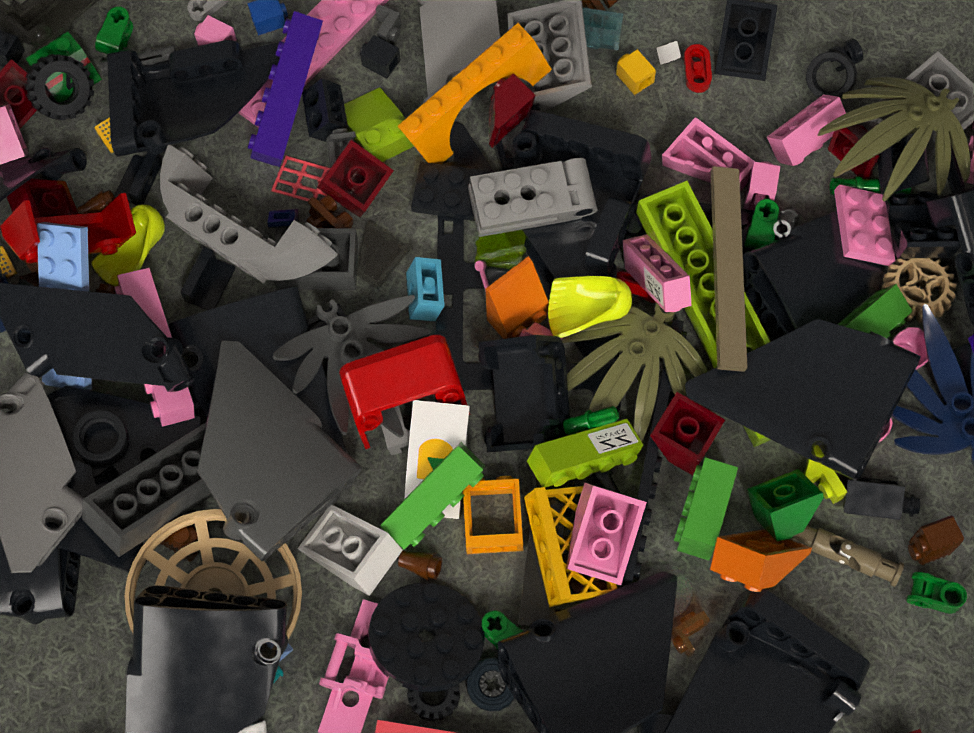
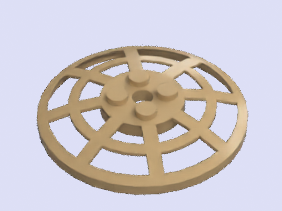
[125,509,302,650]

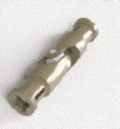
[790,525,904,587]

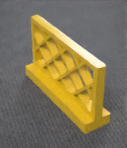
[524,486,617,607]

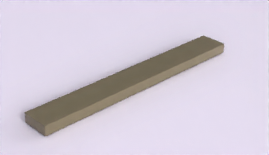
[710,166,747,372]

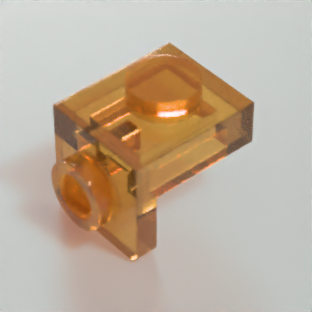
[672,610,710,658]

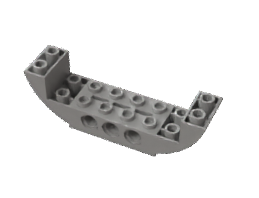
[160,145,338,284]

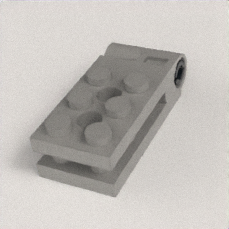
[468,158,597,237]

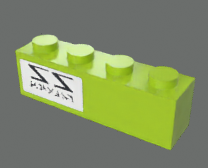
[527,419,643,488]

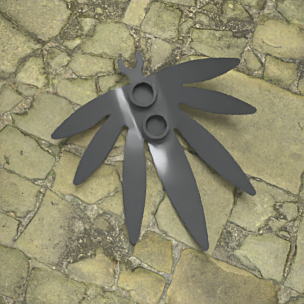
[273,295,435,438]

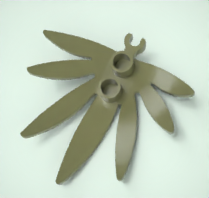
[818,77,970,202]
[562,304,708,442]

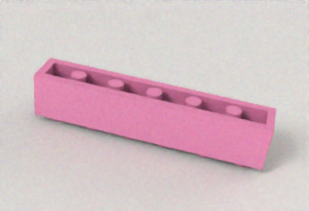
[114,268,195,427]

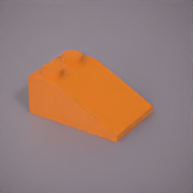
[486,256,549,339]
[710,530,812,592]

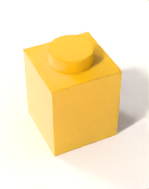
[616,49,656,95]

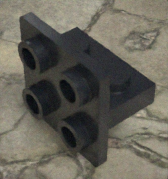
[877,133,930,195]

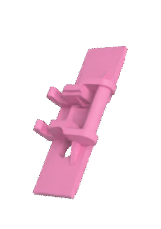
[318,599,389,733]

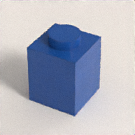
[247,0,288,35]

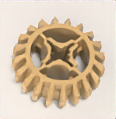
[882,258,957,323]

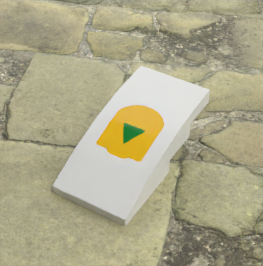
[404,400,470,519]

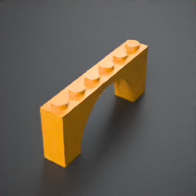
[398,23,552,164]

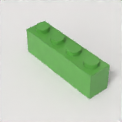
[837,284,912,338]
[380,442,485,550]

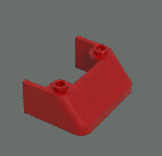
[0,193,136,263]
[339,335,470,450]

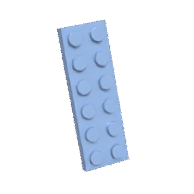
[37,222,92,390]

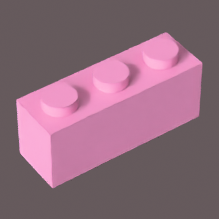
[767,94,846,166]

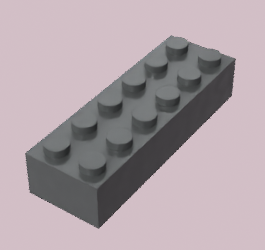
[82,422,213,557]

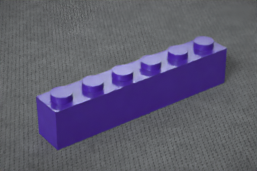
[247,11,323,167]

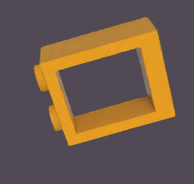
[463,476,523,554]

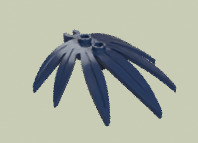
[892,304,974,465]

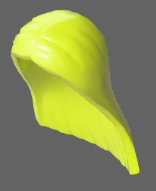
[91,204,165,287]
[548,276,632,338]

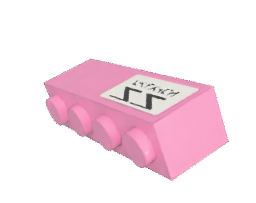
[622,234,691,312]

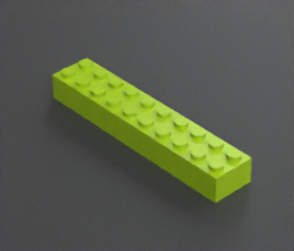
[636,181,771,447]

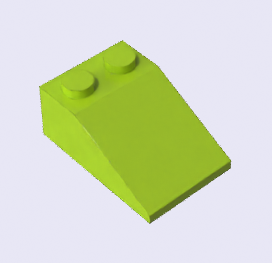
[344,87,414,162]

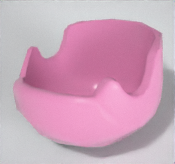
[891,327,929,370]

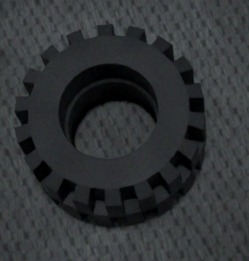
[25,54,94,120]

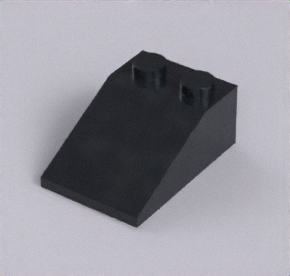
[715,0,778,81]

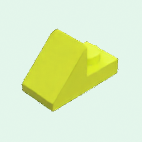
[804,445,847,504]

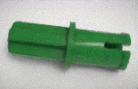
[563,406,619,436]

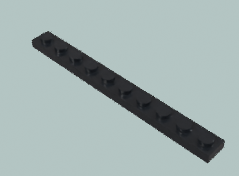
[621,319,687,585]

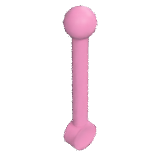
[475,261,489,292]

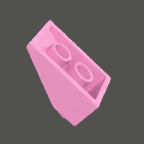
[566,483,647,585]

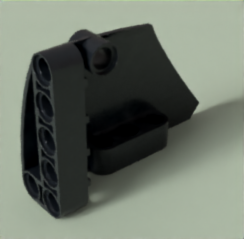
[743,211,882,341]
[168,287,346,451]

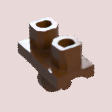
[306,195,353,229]

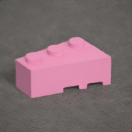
[662,117,755,191]

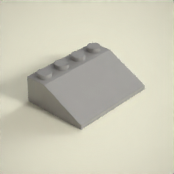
[507,0,592,111]
[860,51,974,161]

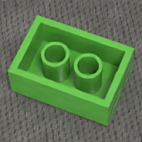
[674,457,738,561]

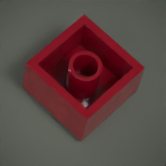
[317,140,394,217]

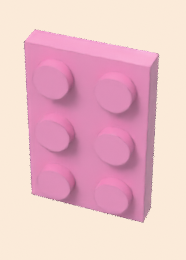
[834,185,896,266]

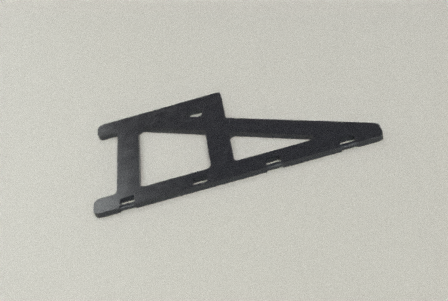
[435,123,621,412]

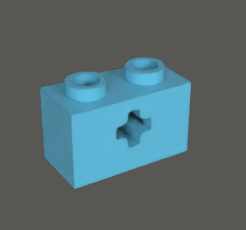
[406,257,444,321]

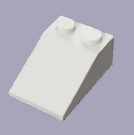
[297,505,402,596]

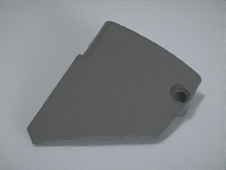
[197,341,362,561]

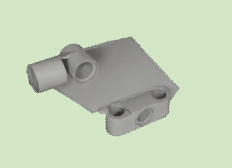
[416,0,500,110]
[0,373,84,573]

